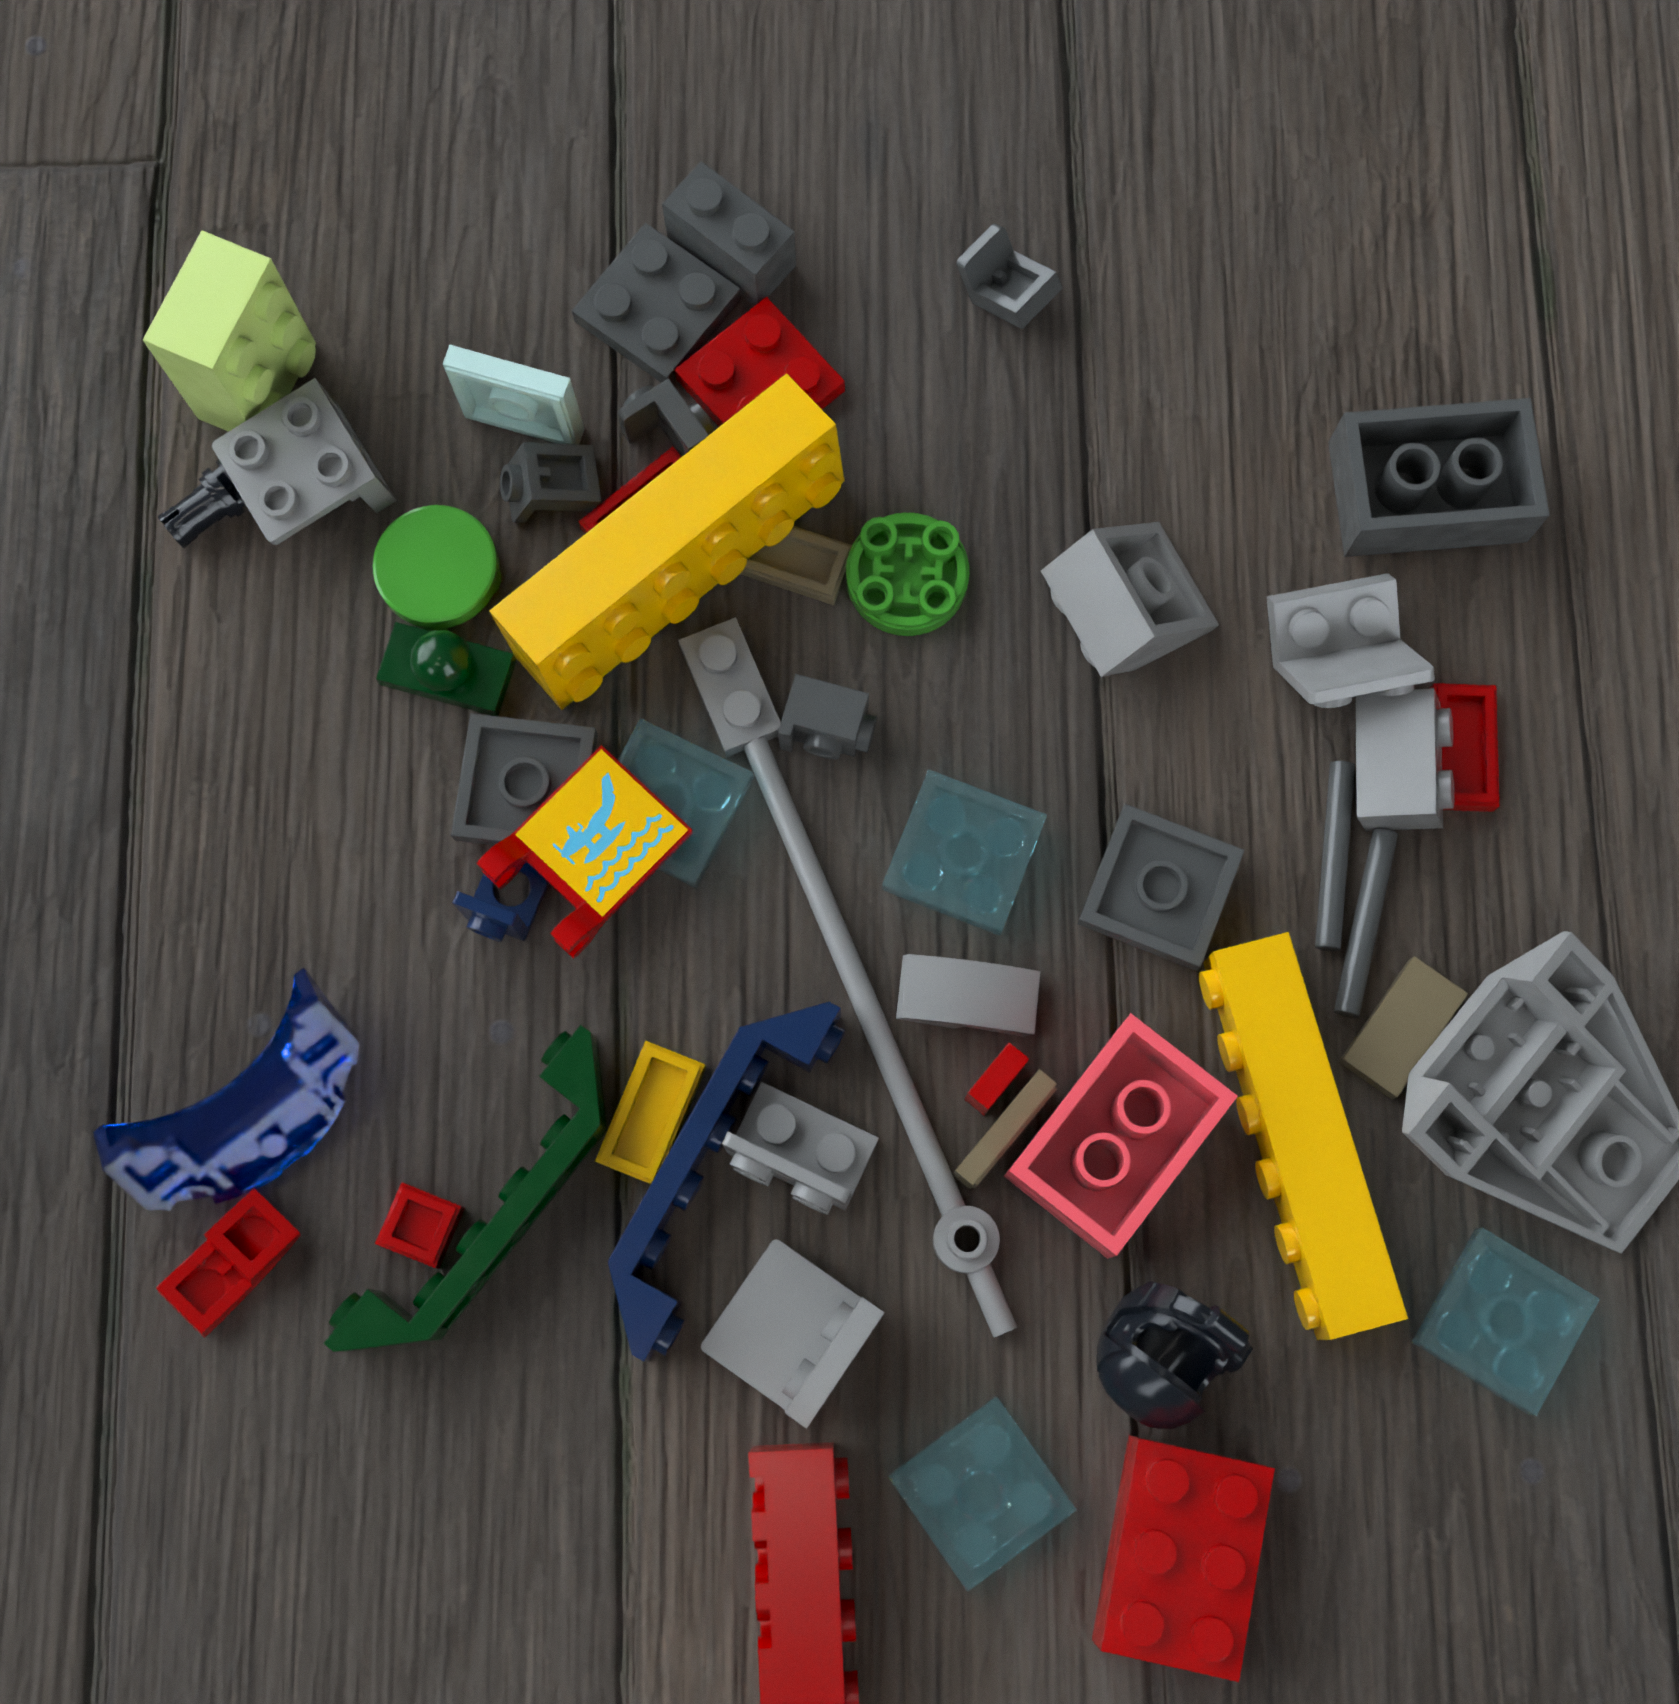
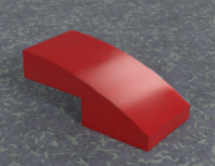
[156,1188,301,1338]

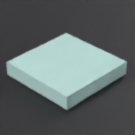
[443,345,585,444]

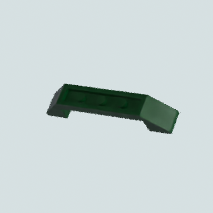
[323,1024,607,1352]

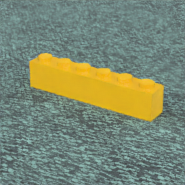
[1199,932,1408,1340]

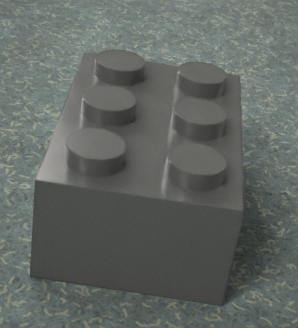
[1328,398,1550,557]

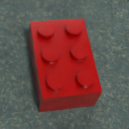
[1092,1435,1275,1682]

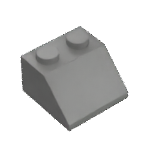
[1041,522,1219,677]

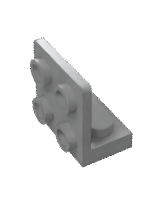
[212,378,397,545]
[1266,573,1435,708]
[722,1082,879,1215]
[701,1239,885,1429]

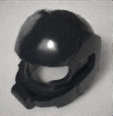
[1096,1281,1253,1429]

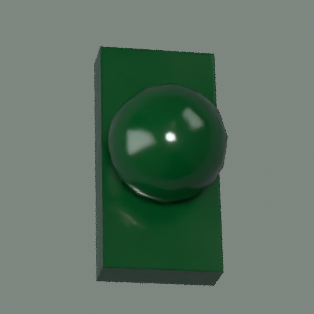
[376,622,517,716]

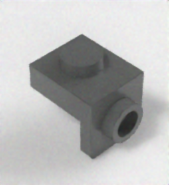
[956,223,1063,329]
[617,378,714,456]

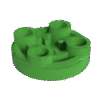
[373,505,501,631]
[846,513,969,636]

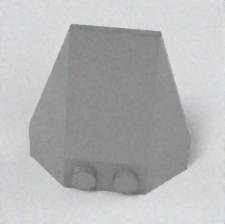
[1402,931,1679,1254]

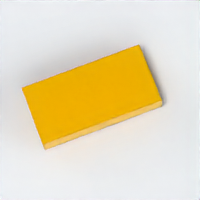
[595,1040,706,1185]

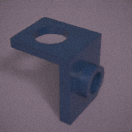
[452,863,549,942]

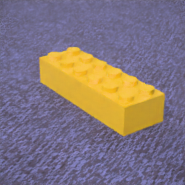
[489,373,845,710]

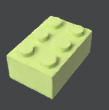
[143,230,316,432]

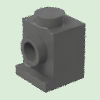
[778,674,877,759]

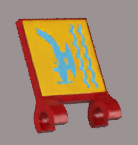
[477,745,693,959]

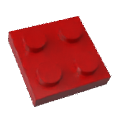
[674,296,845,427]

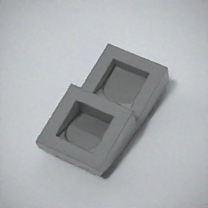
[896,954,1041,1037]

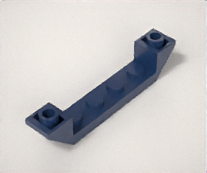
[607,1002,846,1362]

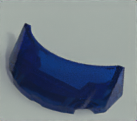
[93,967,359,1211]

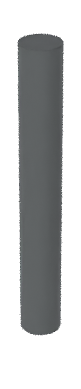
[1315,761,1355,951]
[1334,828,1398,1018]

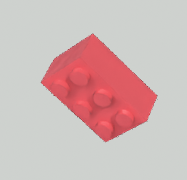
[1004,1013,1238,1259]

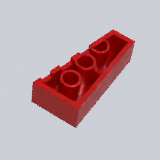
[748,1442,859,1704]

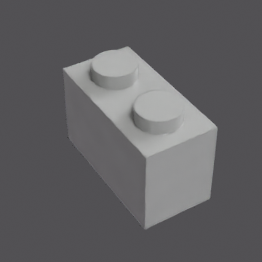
[1356,688,1454,831]

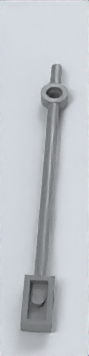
[678,617,1017,1338]

